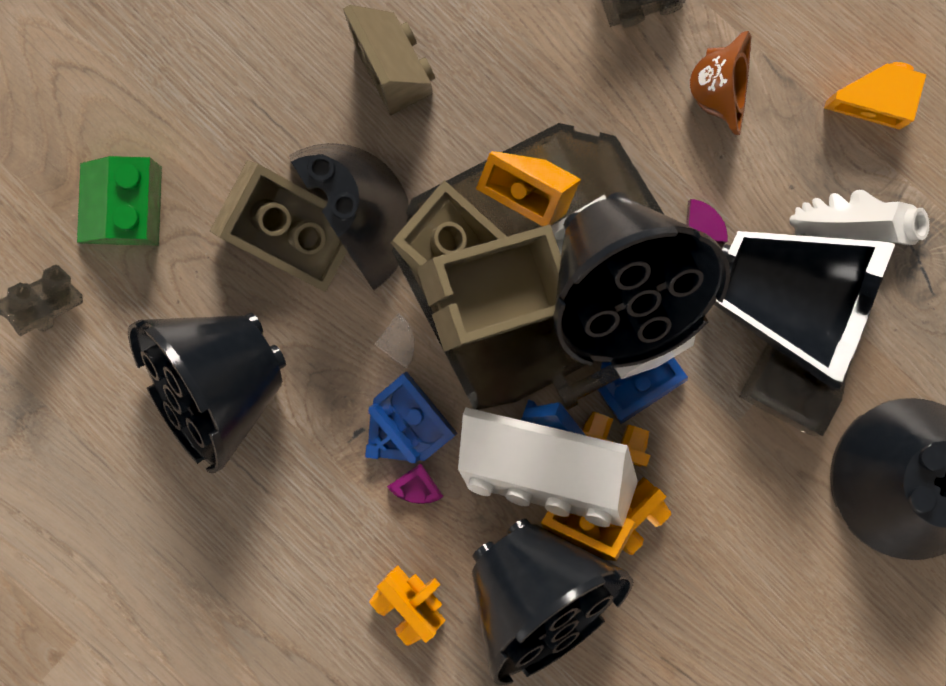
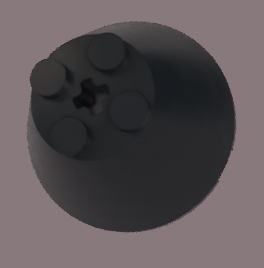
[554,192,730,368]
[128,313,286,474]
[830,398,946,560]
[472,518,634,685]

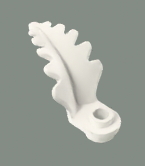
[789,190,929,245]

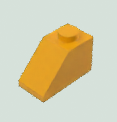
[824,62,927,130]
[476,151,581,226]
[541,511,636,561]

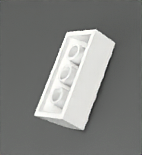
[458,407,638,527]

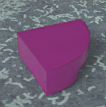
[686,199,728,244]
[387,463,444,504]

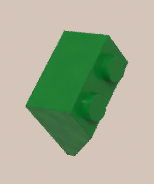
[77,156,162,246]

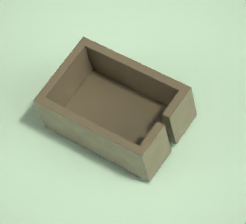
[417,224,561,352]

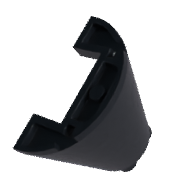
[289,143,411,290]
[714,231,895,391]

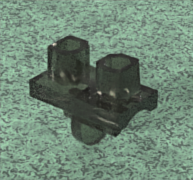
[0,265,83,336]

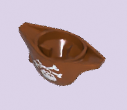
[690,31,752,135]

